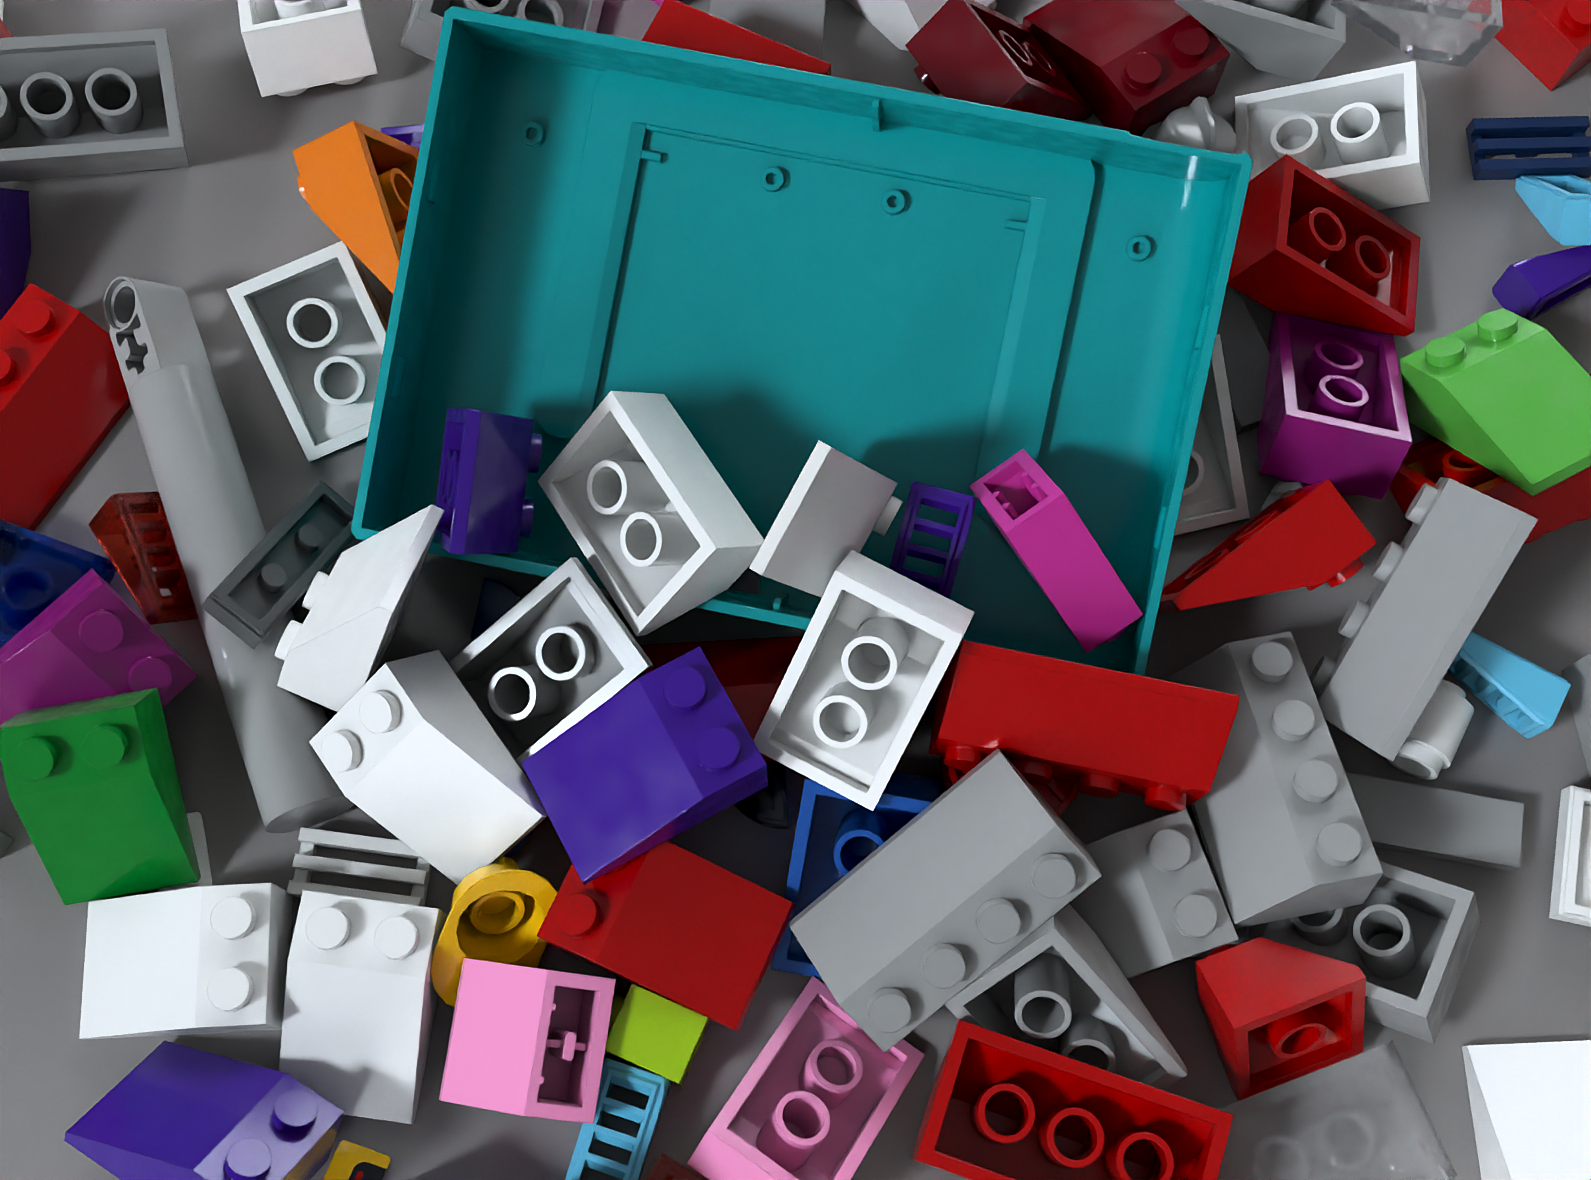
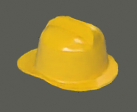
[430,856,558,1008]

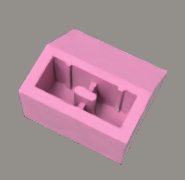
[439,958,616,1124]

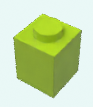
[605,984,711,1086]

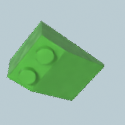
[1400,308,1591,496]

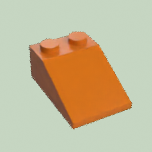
[292,120,419,294]

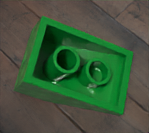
[0,687,201,905]

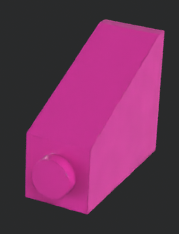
[969,449,1143,653]

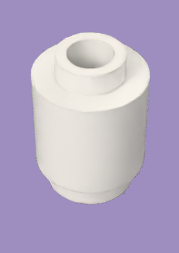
[1386,679,1474,780]

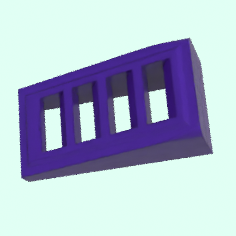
[1492,245,1591,321]
[889,481,977,599]

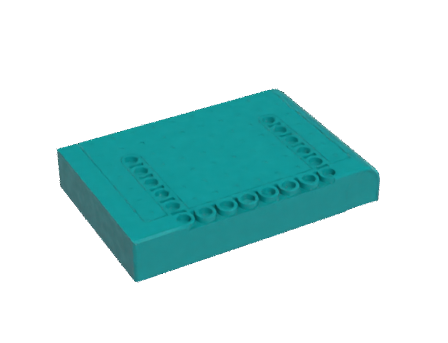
[351,6,1253,676]

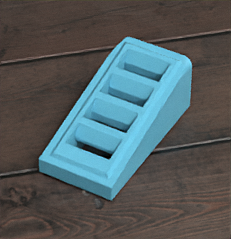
[1515,174,1591,246]
[1447,631,1571,739]
[565,1057,672,1180]

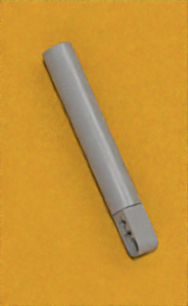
[103,276,354,833]

